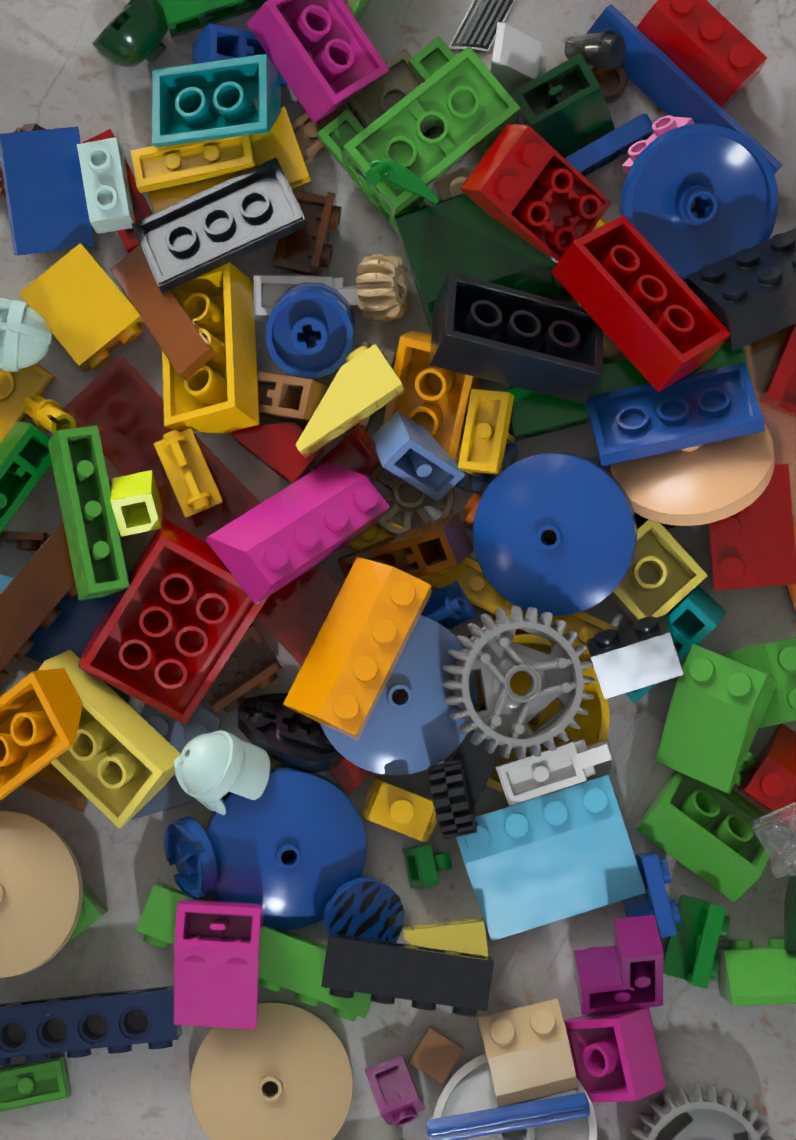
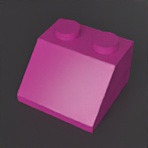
[564,1007,666,1102]

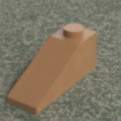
[257,372,329,424]

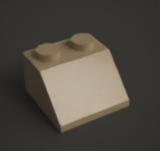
[478,998,579,1107]

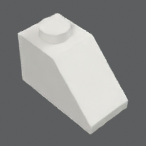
[490,22,548,90]

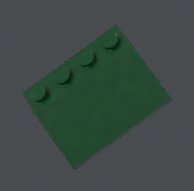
[394,193,570,331]

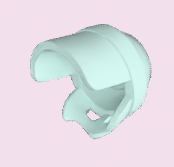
[0,297,52,372]
[173,730,270,815]

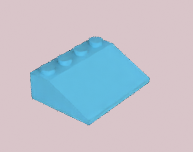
[456,775,646,941]

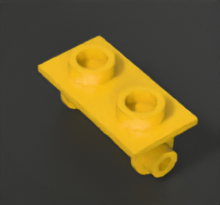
[154,428,223,518]

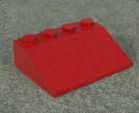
[79,519,268,725]

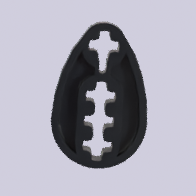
[237,693,345,773]

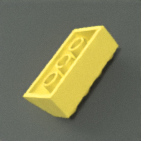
[38,650,181,829]

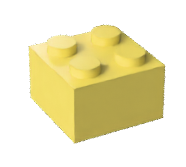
[609,519,708,623]

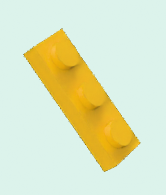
[130,135,256,193]

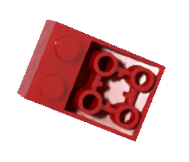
[460,124,612,263]

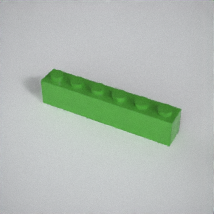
[136,881,372,1021]

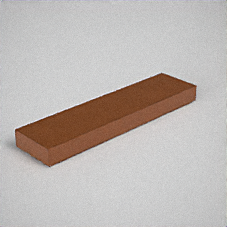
[111,244,216,380]

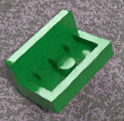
[663,895,730,989]

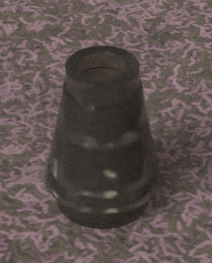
[565,30,626,71]

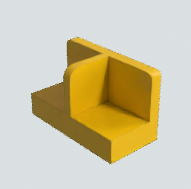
[458,389,516,477]

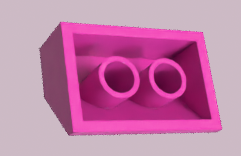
[246,0,390,123]

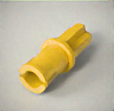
[23,394,76,435]

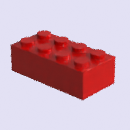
[551,215,731,393]

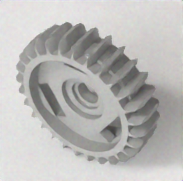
[441,606,595,759]
[630,1082,774,1140]

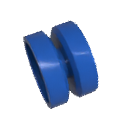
[265,282,355,379]

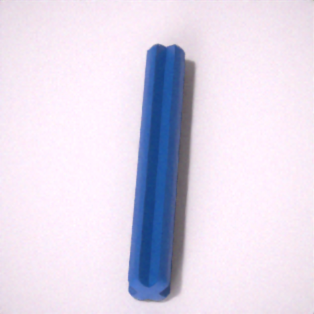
[426,1093,590,1140]

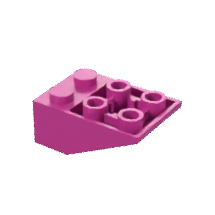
[174,899,264,1030]

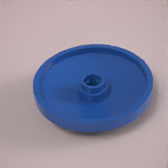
[620,123,778,284]
[473,452,637,616]
[206,768,367,930]

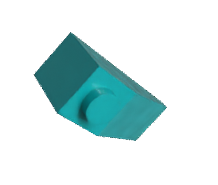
[624,585,726,704]

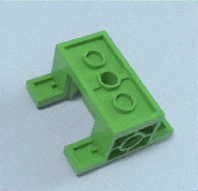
[317,36,520,238]

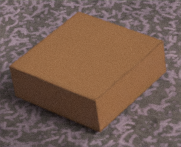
[408,1026,464,1084]

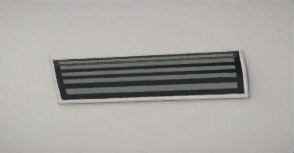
[448,0,515,52]

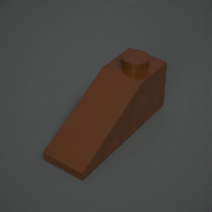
[337,513,473,580]

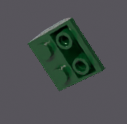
[511,53,615,158]

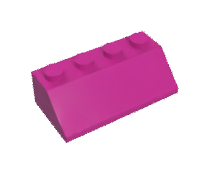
[206,462,390,605]

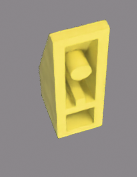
[295,344,405,458]

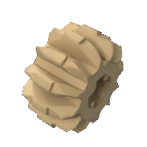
[355,253,411,322]

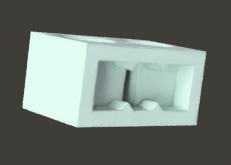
[77,137,135,234]

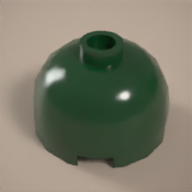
[92,0,168,67]

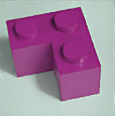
[574,915,663,1015]

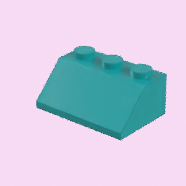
[152,54,281,147]

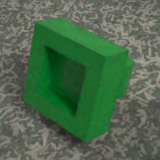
[402,844,453,888]

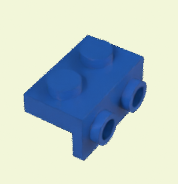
[622,851,681,938]

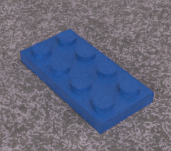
[586,362,765,466]

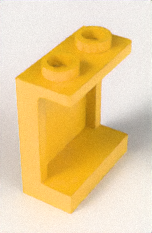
[19,243,145,372]

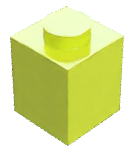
[110,470,162,537]

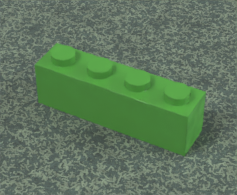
[48,425,130,601]

